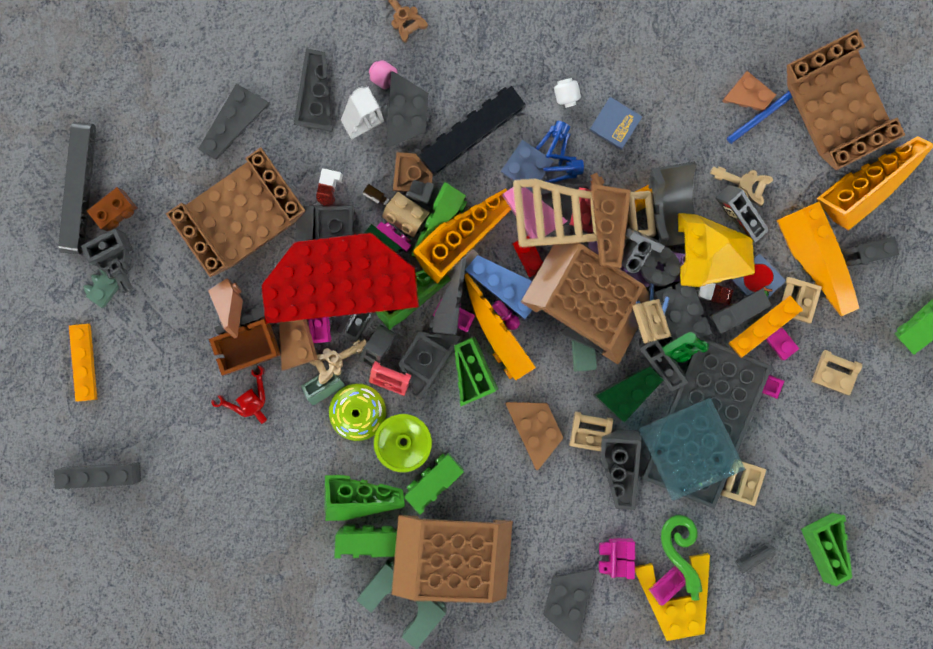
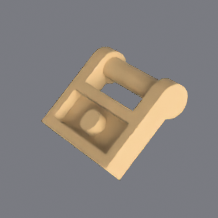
[782,277,822,324]
[811,350,862,396]
[569,411,613,452]
[720,459,766,506]

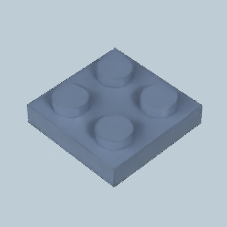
[501,140,554,192]

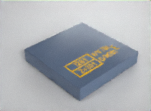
[589,97,642,150]

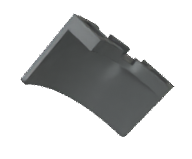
[648,162,697,248]

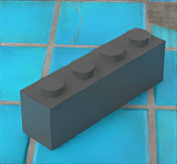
[54,462,141,489]

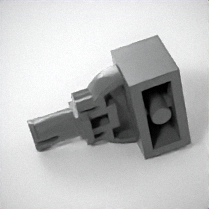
[81,228,133,293]

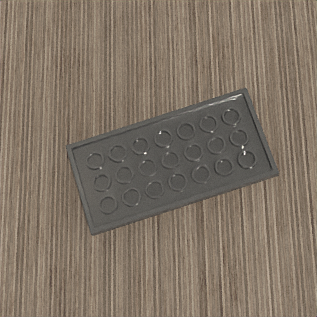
[641,337,773,509]

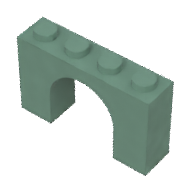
[356,560,447,649]

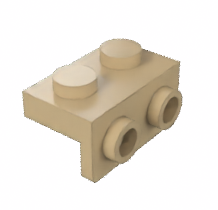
[382,192,430,237]

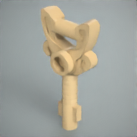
[710,166,773,206]
[310,339,367,384]

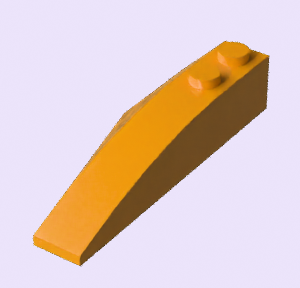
[817,136,933,231]
[413,188,511,284]
[777,202,859,316]
[464,273,536,380]

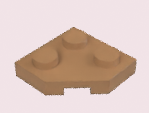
[393,152,433,192]

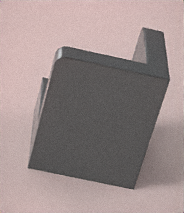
[406,180,435,205]

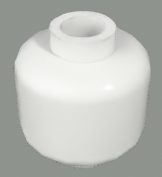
[554,78,581,108]

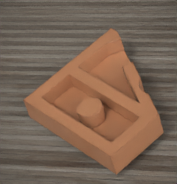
[722,71,776,111]

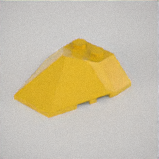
[678,213,755,287]

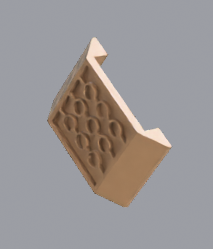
[787,29,905,170]
[166,147,306,277]
[521,243,650,364]
[391,515,513,603]

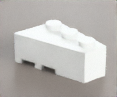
[341,87,385,140]

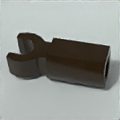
[362,184,390,207]

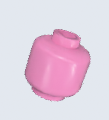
[369,60,398,89]

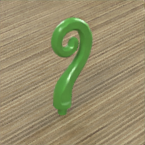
[661,515,702,600]

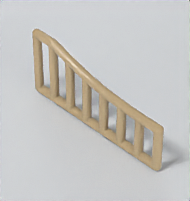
[513,179,656,247]

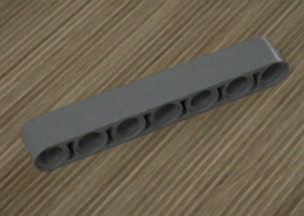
[58,122,96,255]

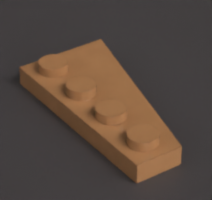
[591,184,631,269]
[279,319,318,371]

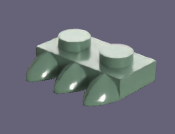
[83,269,119,308]

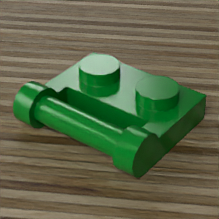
[662,332,709,362]

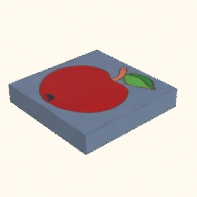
[730,253,786,298]

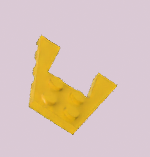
[635,553,710,641]

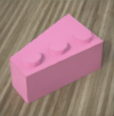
[502,187,567,239]

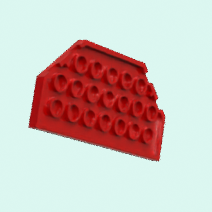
[261,233,419,324]

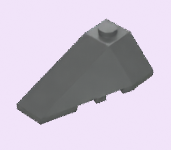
[600,429,642,510]

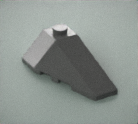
[429,257,466,335]

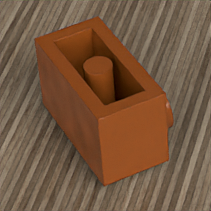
[87,187,138,231]

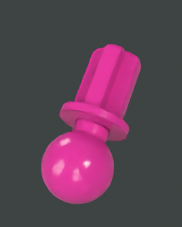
[492,300,520,330]

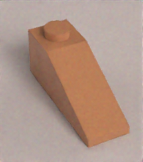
[208,278,243,339]

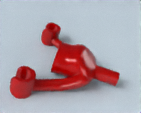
[211,365,268,424]

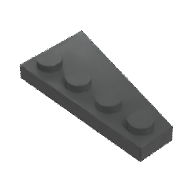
[294,48,332,132]
[198,84,270,160]

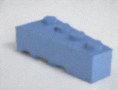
[465,255,532,320]

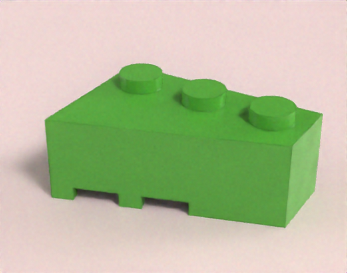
[895,299,933,355]
[454,337,498,407]
[404,453,464,515]
[801,513,852,586]
[334,524,397,559]

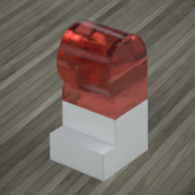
[316,168,343,206]
[695,283,734,305]

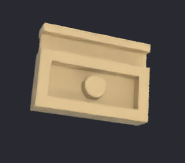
[632,299,671,343]

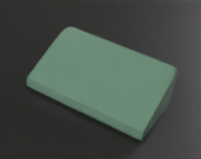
[572,340,597,371]
[301,374,345,405]

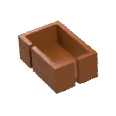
[209,319,281,376]

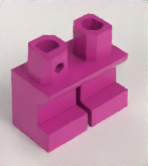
[598,538,635,579]

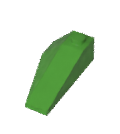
[412,182,467,258]
[376,270,450,330]
[324,475,405,521]

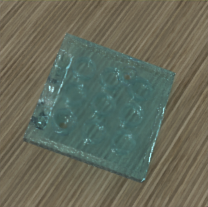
[639,398,746,501]

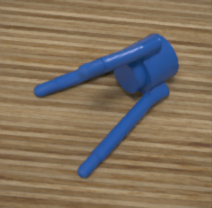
[536,121,571,166]
[544,154,584,183]

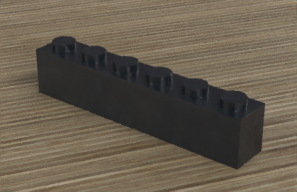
[419,86,526,176]

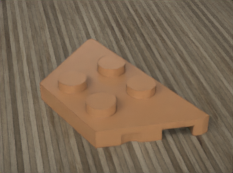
[505,402,563,470]

